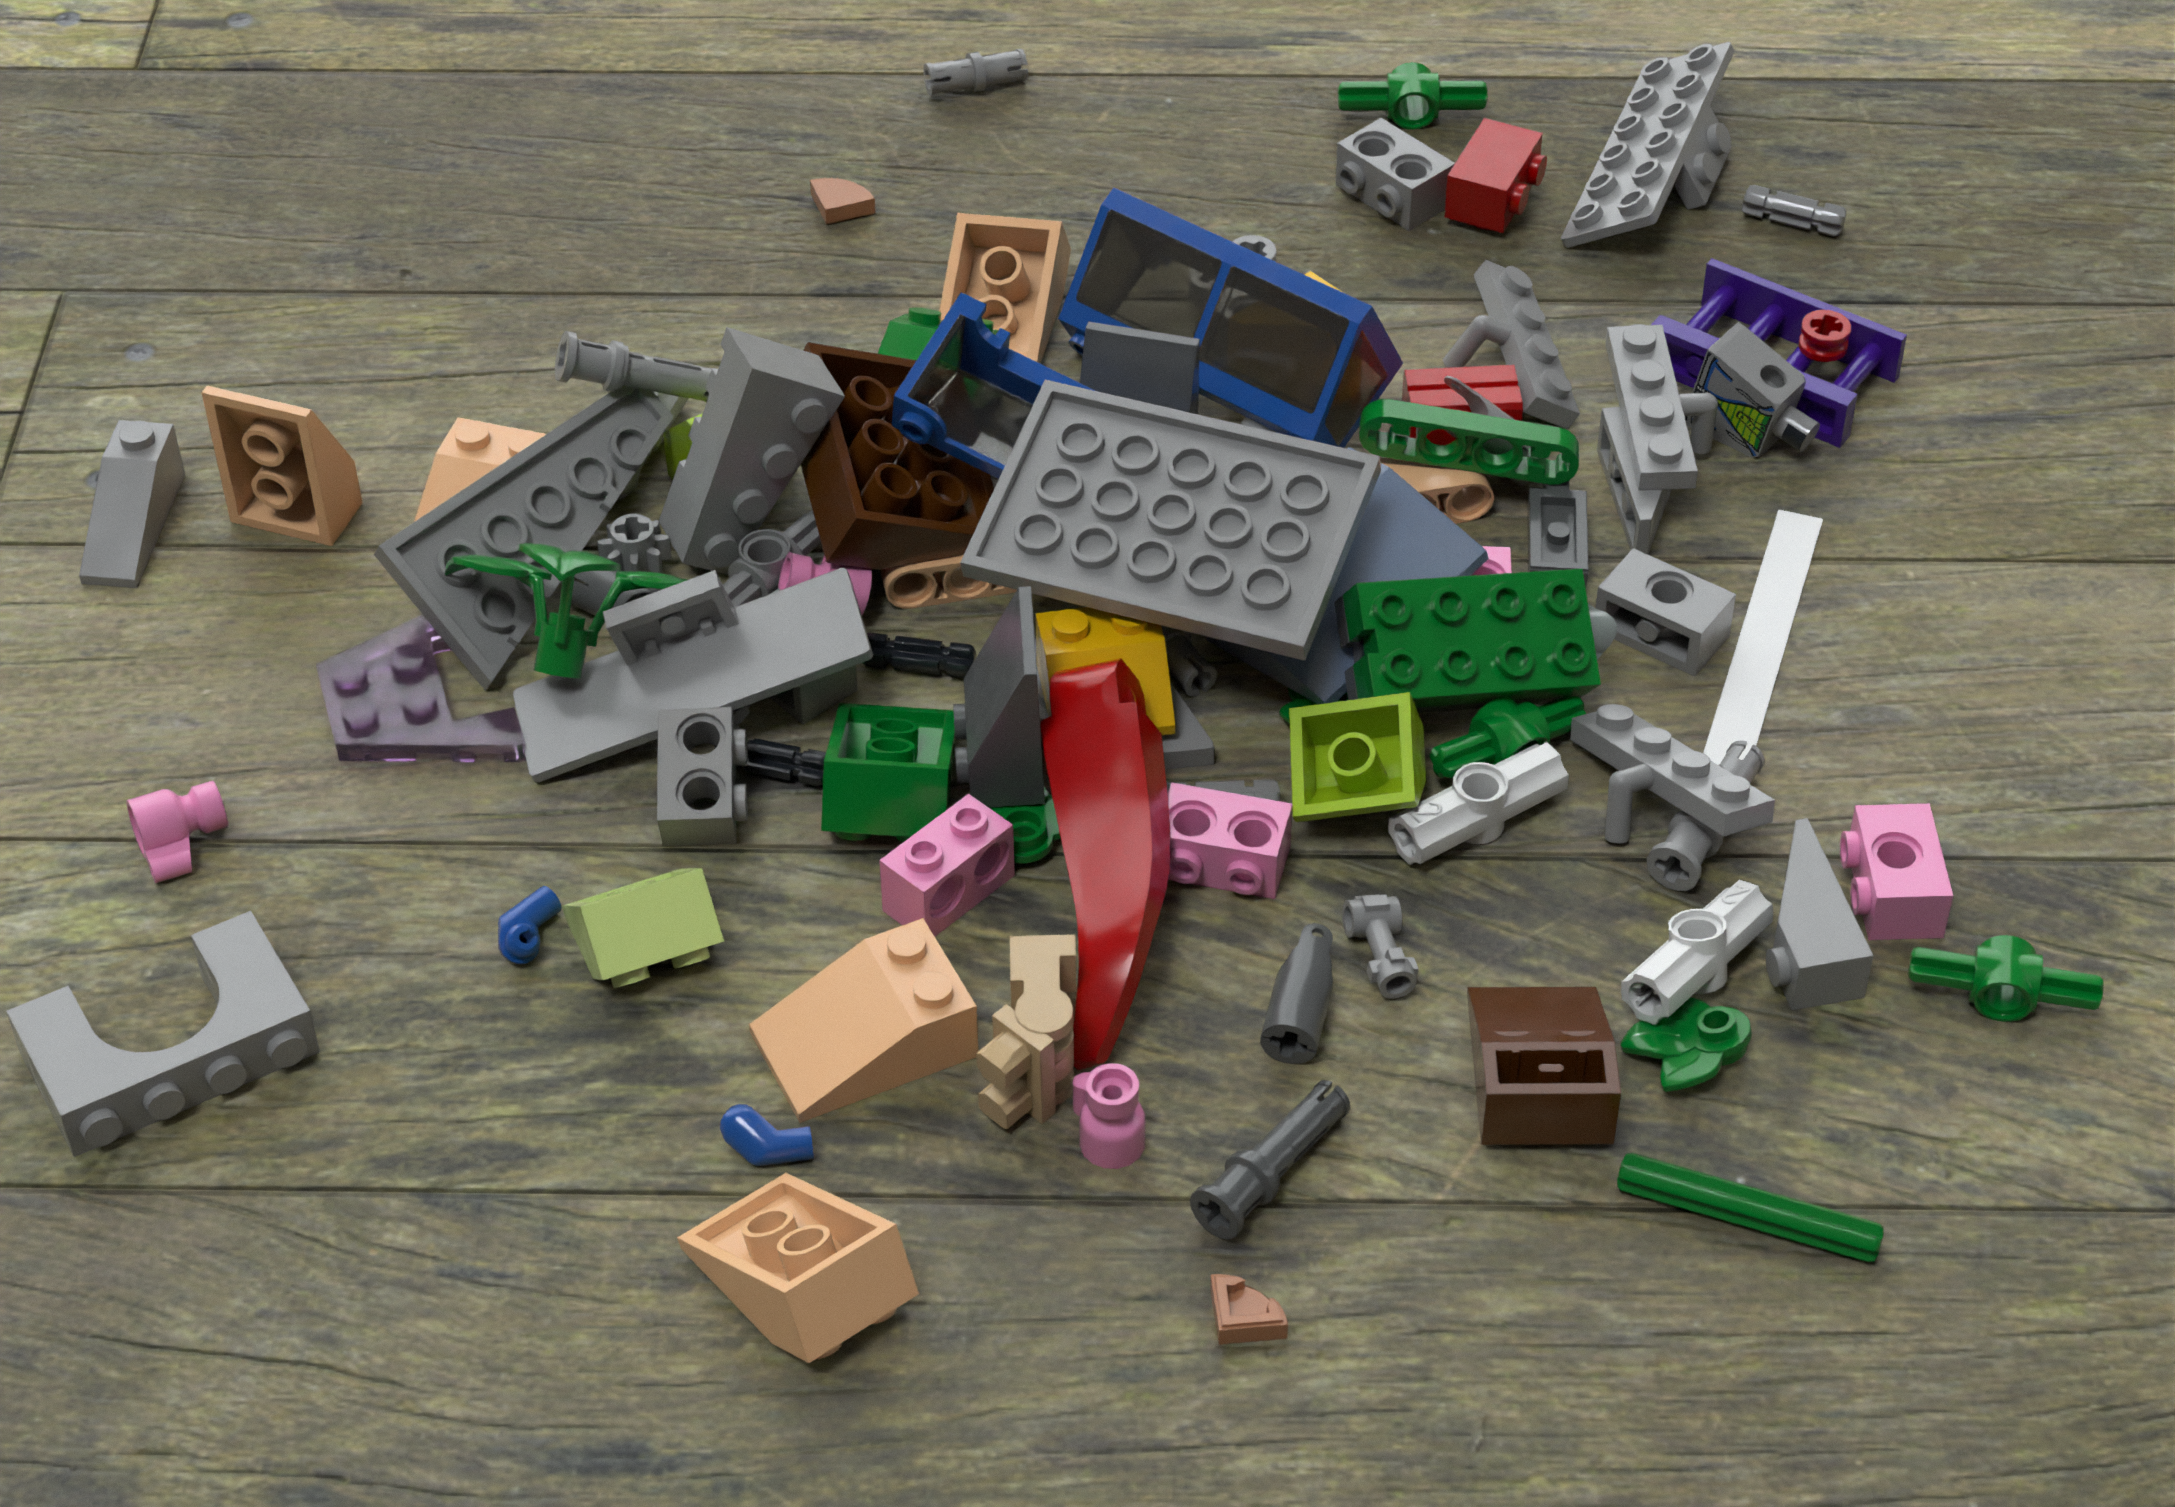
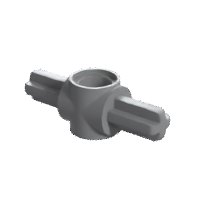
[723,510,821,607]

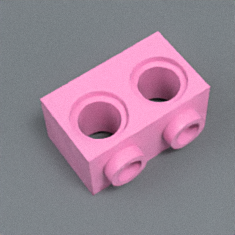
[1168,782,1293,899]
[879,794,1015,936]

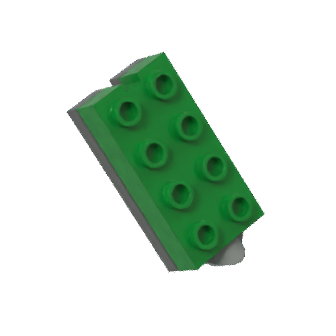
[1334,569,1617,713]

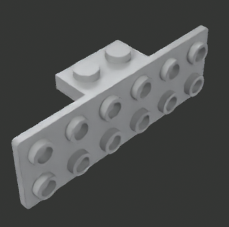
[1561,42,1735,248]
[513,568,873,782]

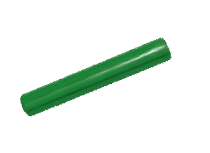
[1617,1152,1884,1262]

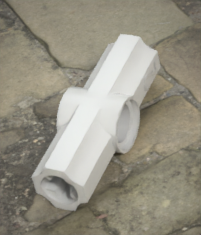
[1388,742,1569,865]
[1621,879,1773,1025]

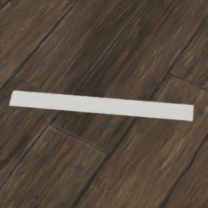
[1703,509,1823,765]

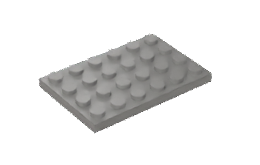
[960,380,1381,660]

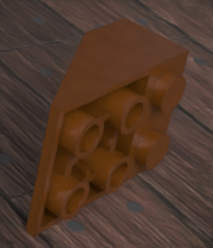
[1467,987,1621,1145]

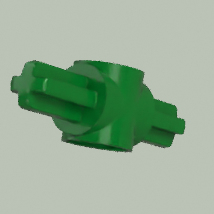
[1338,62,1488,129]
[1429,696,1586,778]
[1908,935,2104,1022]

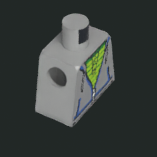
[1685,322,1820,458]

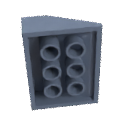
[1206,447,1489,704]

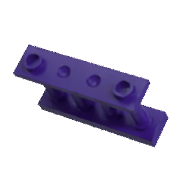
[1651,258,1907,448]

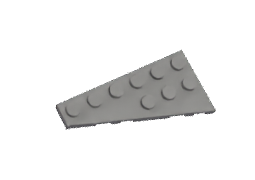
[374,386,674,691]

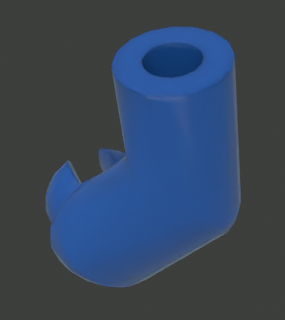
[498,886,562,964]
[720,1104,814,1166]

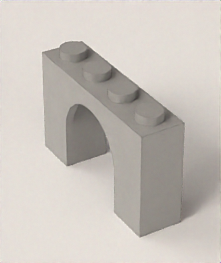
[6,911,320,1157]

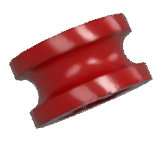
[1798,309,1851,362]

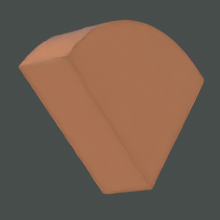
[810,178,876,224]
[1210,1274,1288,1345]

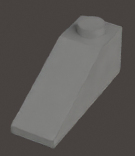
[1597,407,1672,554]
[79,420,185,588]
[1766,818,1873,1010]

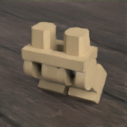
[976,934,1076,1129]

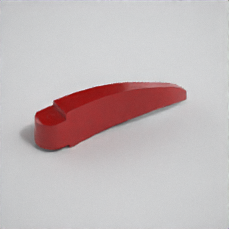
[1040,658,1170,1070]

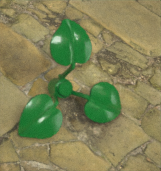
[445,543,687,679]

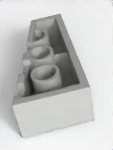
[659,327,845,575]

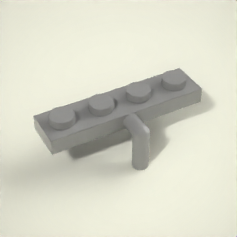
[1443,260,1580,429]
[1605,324,1718,490]
[1570,704,1775,843]

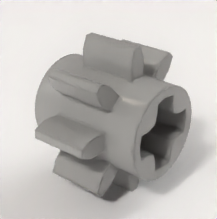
[597,514,672,573]

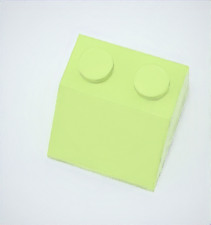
[562,868,724,988]

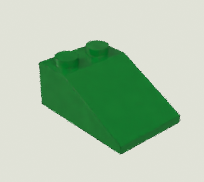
[821,703,956,842]

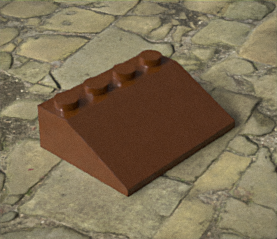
[801,342,994,570]

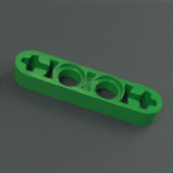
[1359,399,1579,484]

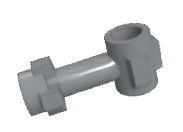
[1342,894,1419,998]

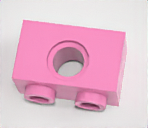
[1840,803,1953,940]

